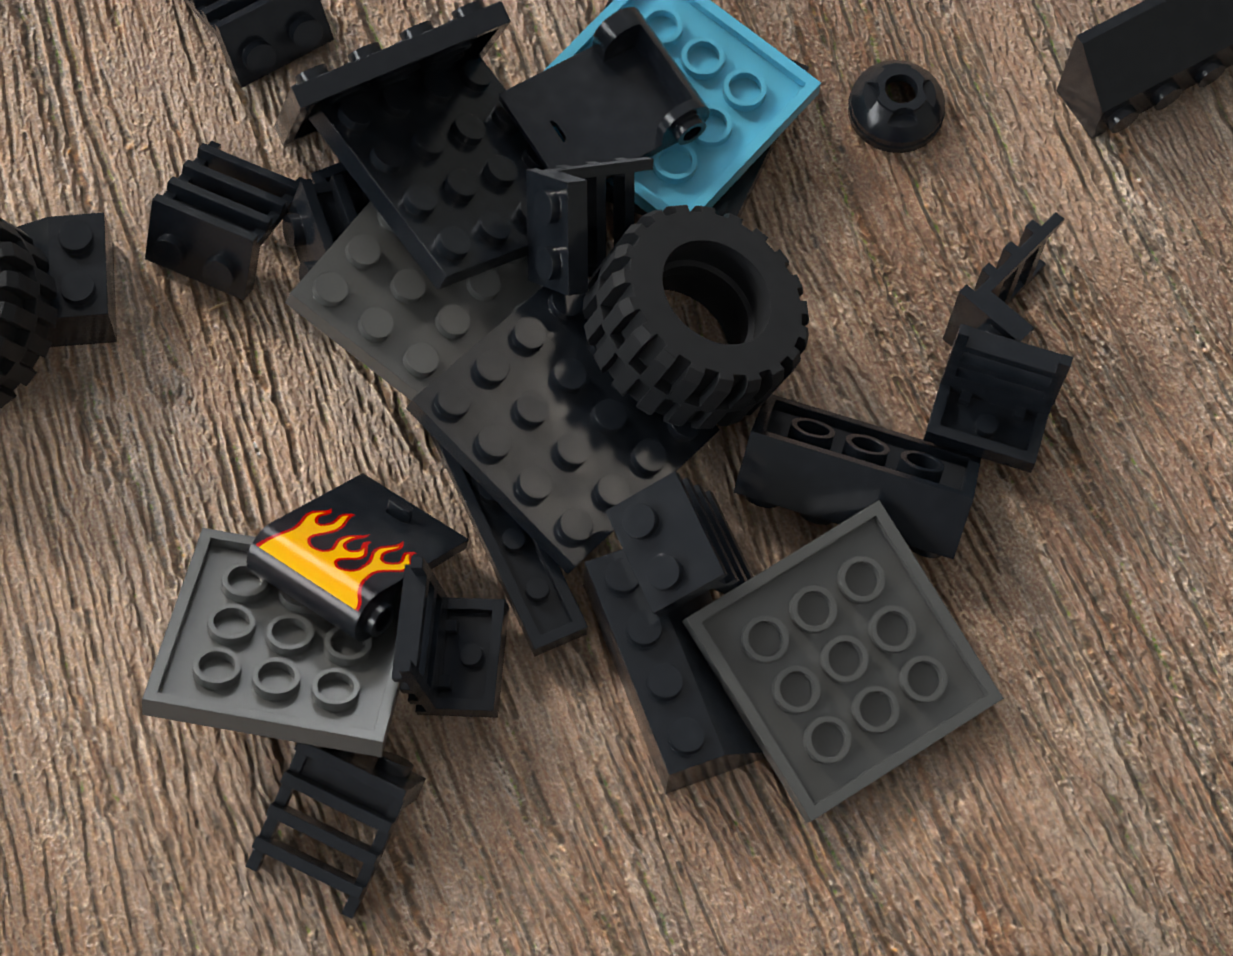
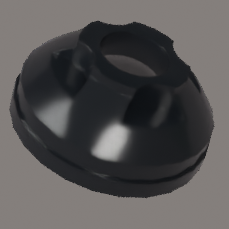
[848,60,945,153]

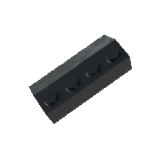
[1056,0,1233,139]
[734,394,981,560]
[583,549,766,794]

